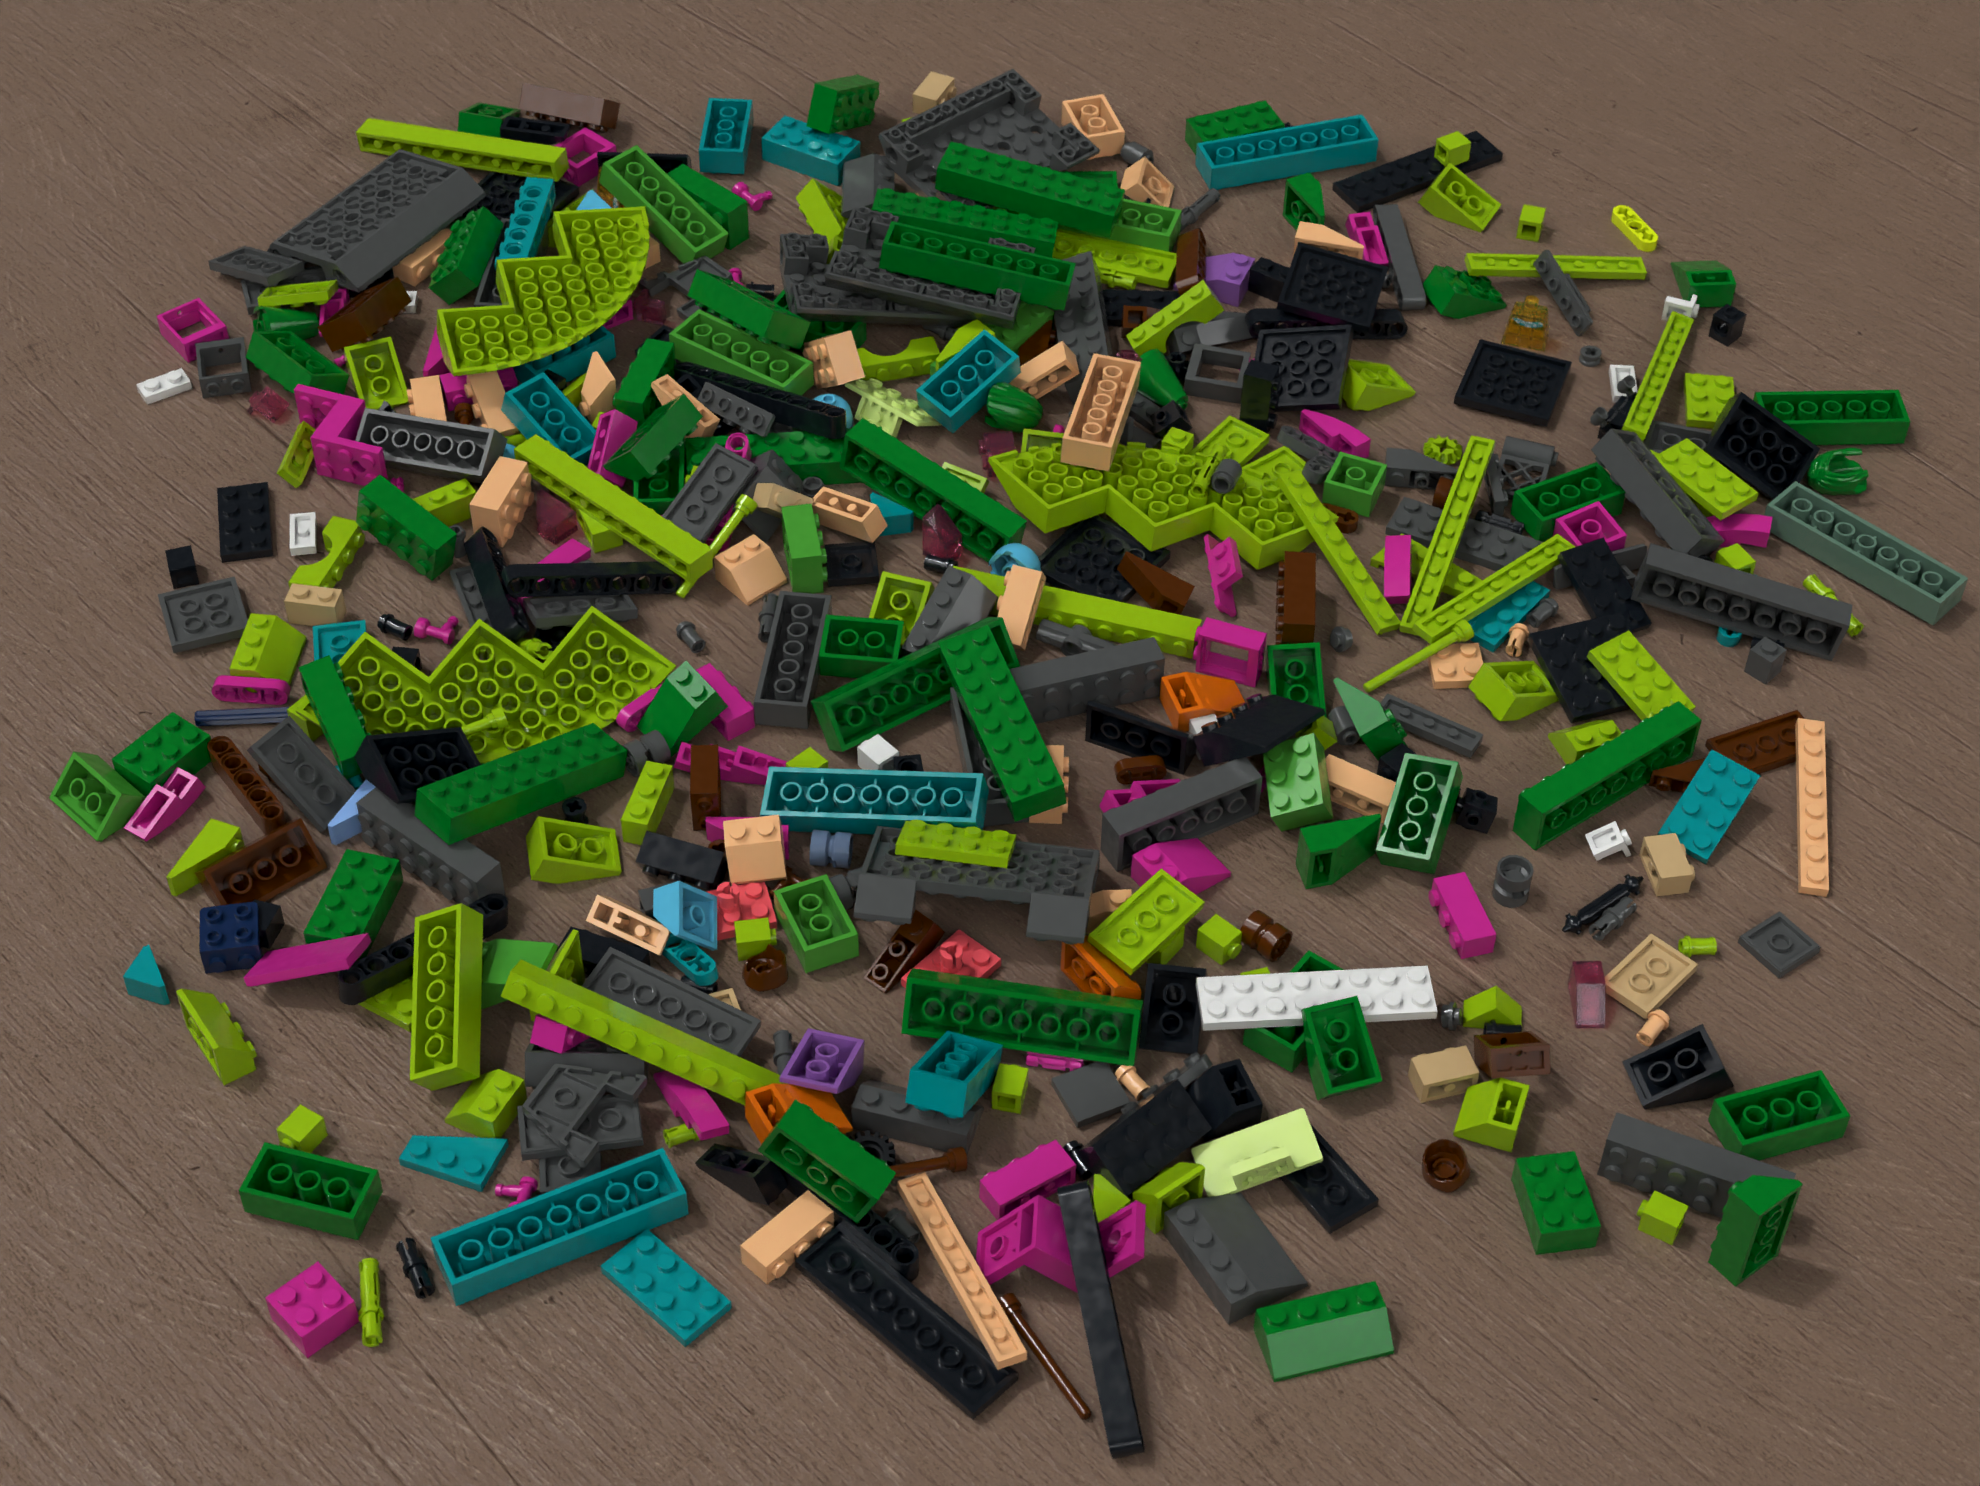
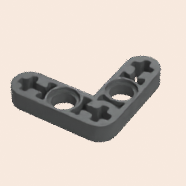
[1277,426,1339,484]

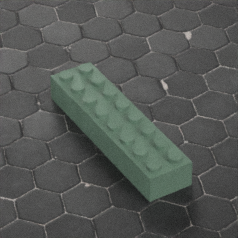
[1764,481,1968,625]

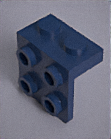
[199,902,263,974]

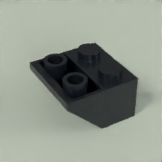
[1186,1058,1263,1141]

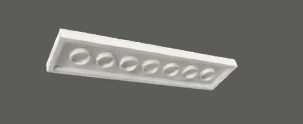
[1196,966,1438,1031]

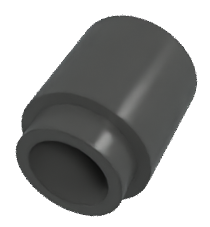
[1120,142,1154,165]
[1211,459,1242,494]
[1329,706,1360,745]

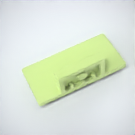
[845,378,941,437]
[1191,1108,1323,1197]

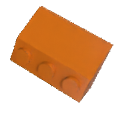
[1060,935,1142,1000]

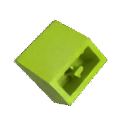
[1453,1078,1530,1152]

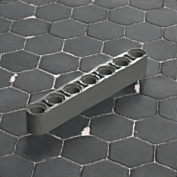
[1373,204,1426,311]

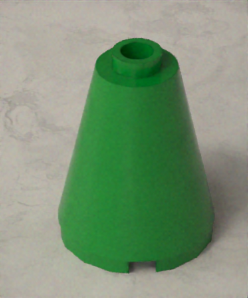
[253,306,320,340]
[1137,349,1188,410]

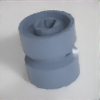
[809,830,853,869]

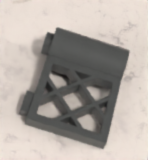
[1498,436,1559,500]

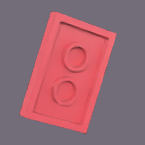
[696,881,777,945]
[901,929,1001,988]

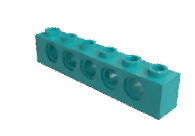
[494,177,556,271]

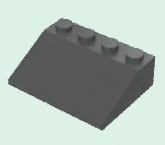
[1163,1193,1308,1325]

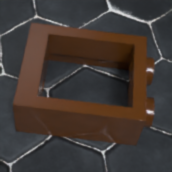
[690,744,721,831]
[1474,1031,1551,1078]

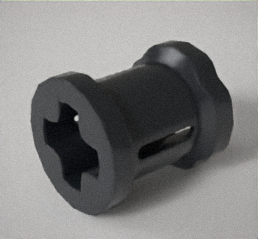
[562,797,589,825]

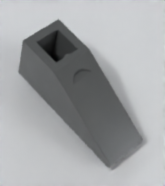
[1385,448,1458,490]

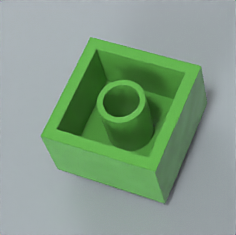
[1322,452,1387,517]

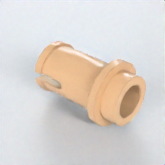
[1505,623,1530,657]
[1636,1009,1670,1046]
[1115,1065,1150,1101]

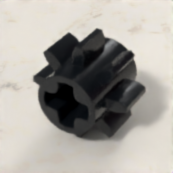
[1165,352,1190,381]

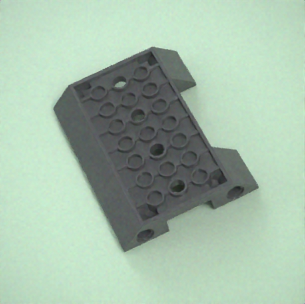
[879,69,1100,209]
[267,149,486,292]
[825,206,1035,329]
[780,232,973,327]
[853,826,1100,944]

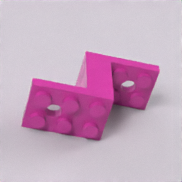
[294,384,388,486]
[976,1195,1146,1293]

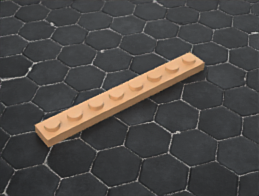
[1795,718,1829,897]
[897,1172,1027,1370]

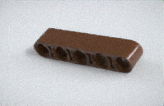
[1175,227,1207,296]
[207,736,287,835]

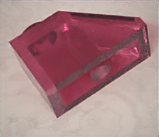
[536,489,578,545]
[922,504,963,560]
[1567,961,1606,1028]

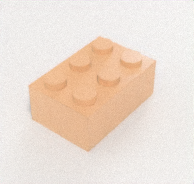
[1061,94,1125,160]
[803,330,865,389]
[469,456,534,548]

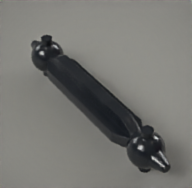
[1562,874,1644,935]

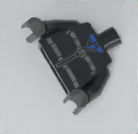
[1590,375,1648,439]

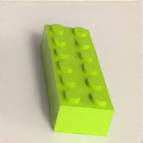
[410,903,483,1091]

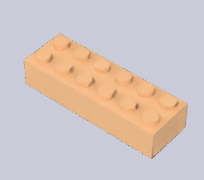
[1060,353,1141,471]

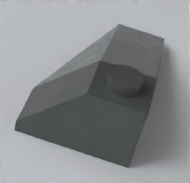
[1167,311,1256,355]

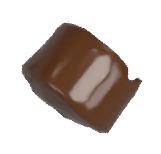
[742,944,788,992]
[1422,1139,1471,1193]

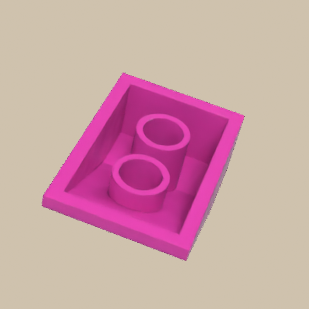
[1131,838,1231,895]

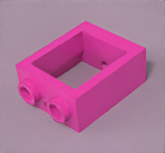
[555,127,617,186]
[157,298,229,363]
[1193,617,1267,688]

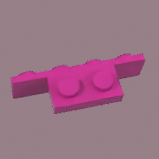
[1204,534,1243,618]

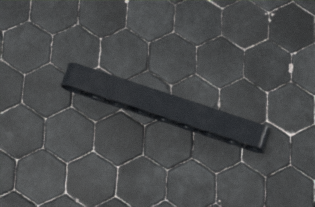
[674,362,847,439]
[1057,1180,1145,1459]

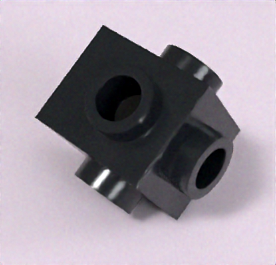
[1150,400,1193,439]
[1453,788,1498,834]

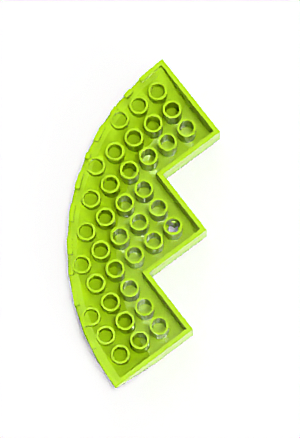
[437,206,649,376]
[988,442,1339,570]
[296,606,677,764]

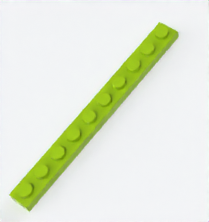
[1622,311,1694,442]
[1400,435,1495,636]

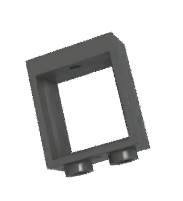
[195,337,252,398]
[1185,343,1251,404]

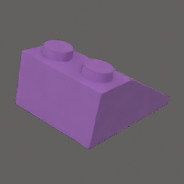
[1173,253,1255,307]
[779,1028,864,1094]

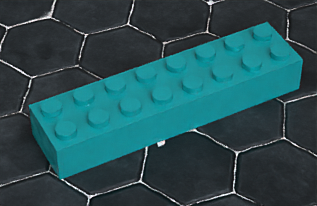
[1195,114,1379,190]
[760,767,989,834]
[431,1148,689,1306]

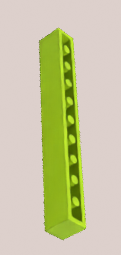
[356,118,569,182]
[514,434,713,583]
[953,566,1202,659]
[501,960,787,1105]

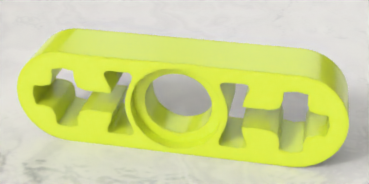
[1611,205,1658,252]

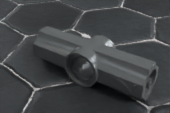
[1036,619,1117,656]

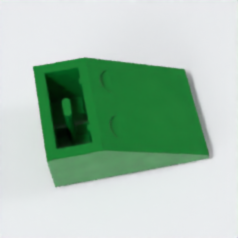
[1671,260,1736,307]
[1423,265,1507,319]
[1295,814,1381,889]

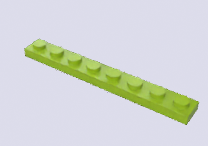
[1464,253,1647,280]
[1276,470,1401,635]
[1412,534,1575,644]

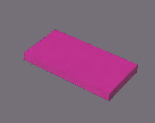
[244,933,371,987]

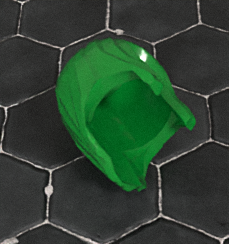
[984,382,1043,433]
[1807,448,1869,496]

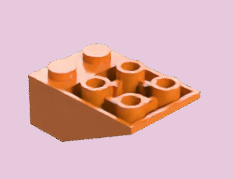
[1160,672,1246,732]
[745,1083,853,1144]

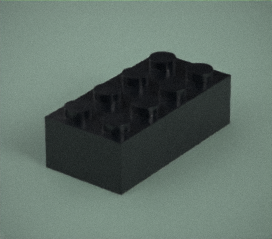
[1077,1079,1212,1197]

